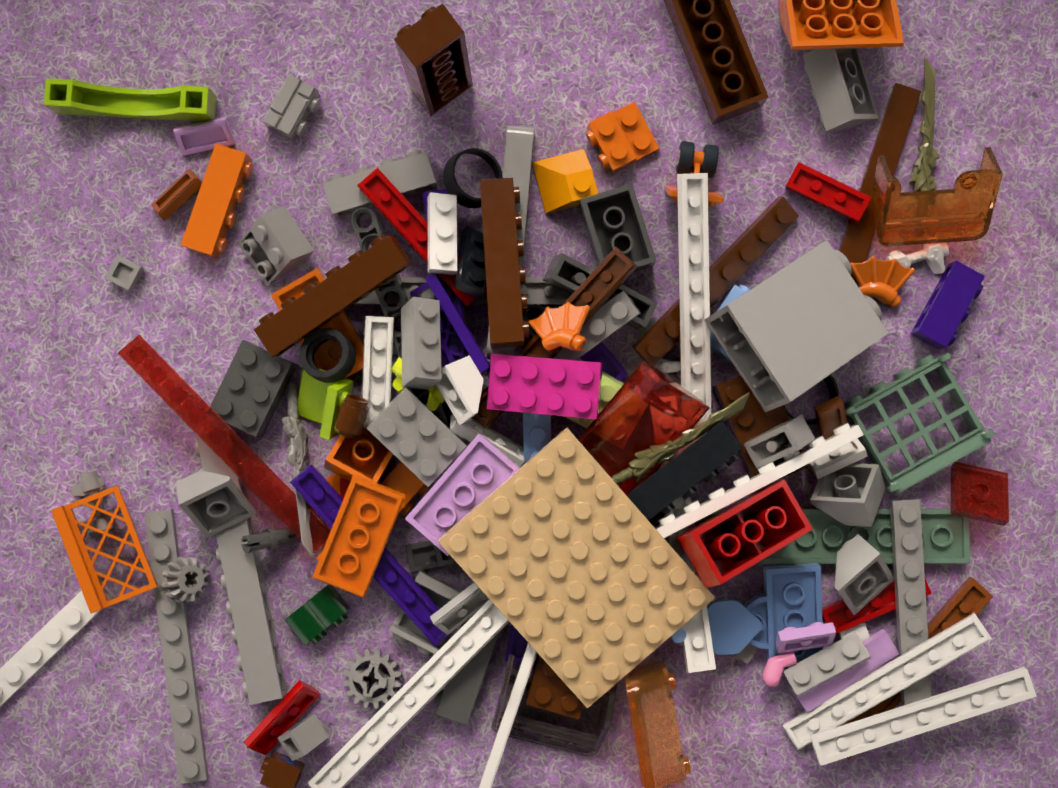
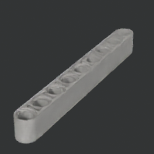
[486,125,535,359]

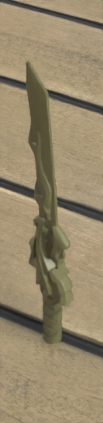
[909,58,940,232]
[611,392,750,485]

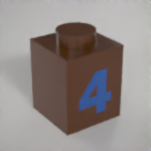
[259,751,305,788]

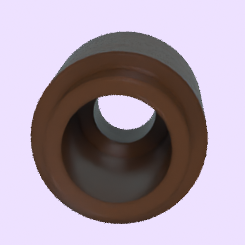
[335,395,369,438]

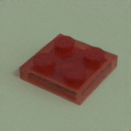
[951,462,1009,526]

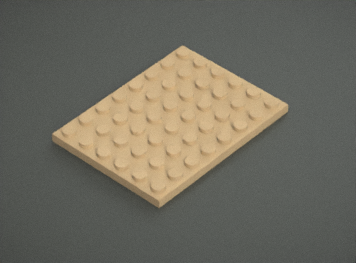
[438,428,715,708]

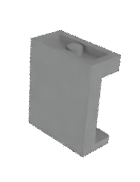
[390,570,463,656]

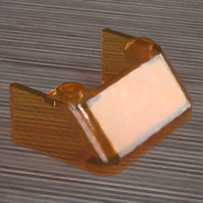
[873,147,1003,246]
[623,661,691,788]

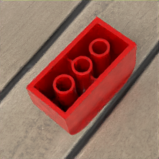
[677,479,813,588]

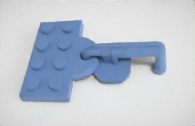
[670,563,823,675]

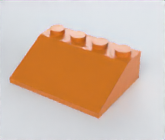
[778,0,904,50]

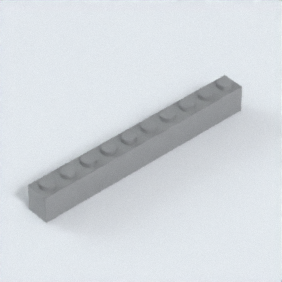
[194,428,287,705]

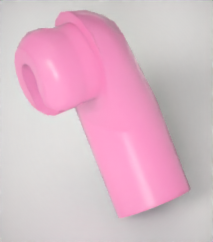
[763,652,797,687]

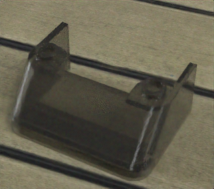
[491,655,618,756]

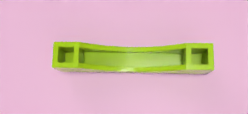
[44,78,217,122]

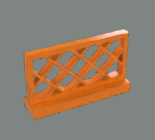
[51,485,158,613]

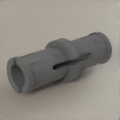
[241,525,299,553]

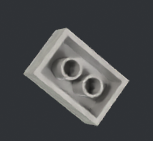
[366,388,467,487]

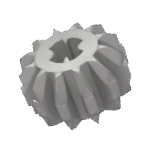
[161,557,210,603]

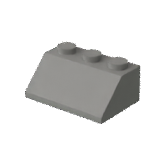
[803,48,880,131]

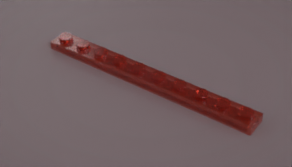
[118,335,331,553]

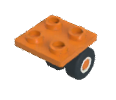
[665,141,724,207]

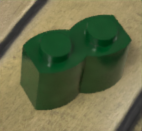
[285,584,350,645]

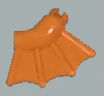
[850,256,915,308]
[528,302,590,352]

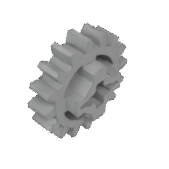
[342,647,402,709]

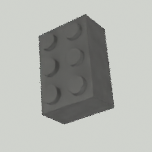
[579,184,657,272]
[207,340,297,437]

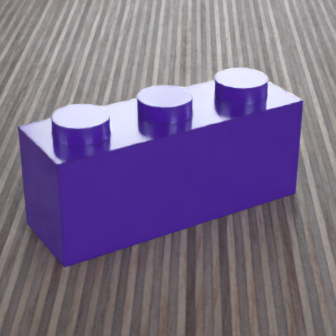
[910,260,985,349]

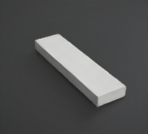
[362,316,394,427]

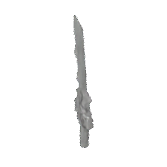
[282,383,313,557]

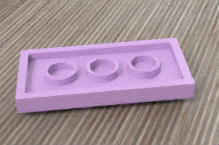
[405,433,520,556]

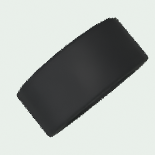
[299,328,356,383]

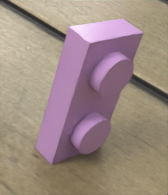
[775,622,836,654]

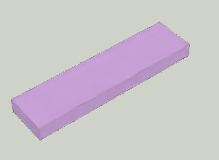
[791,629,899,713]

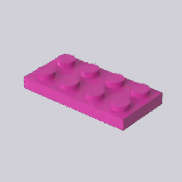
[487,354,603,419]

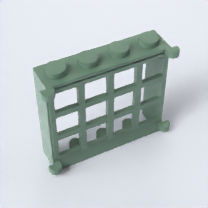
[844,352,995,494]

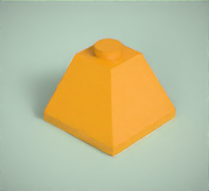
[532,149,598,214]

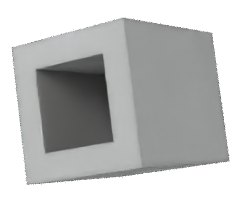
[278,714,329,761]

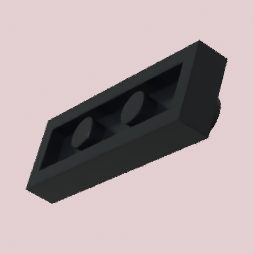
[455,226,486,300]

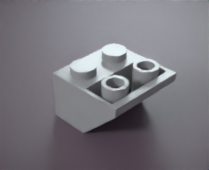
[238,206,315,286]

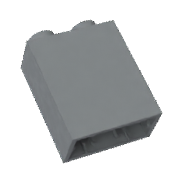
[705,240,888,412]

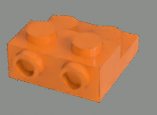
[585,102,660,174]

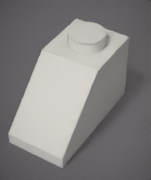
[436,355,484,425]

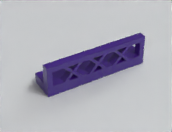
[409,273,490,376]

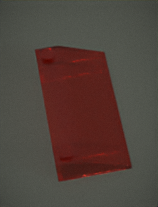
[578,360,710,495]

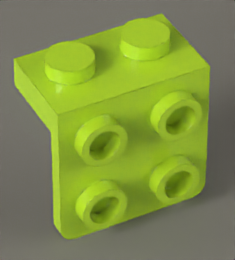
[297,368,354,440]

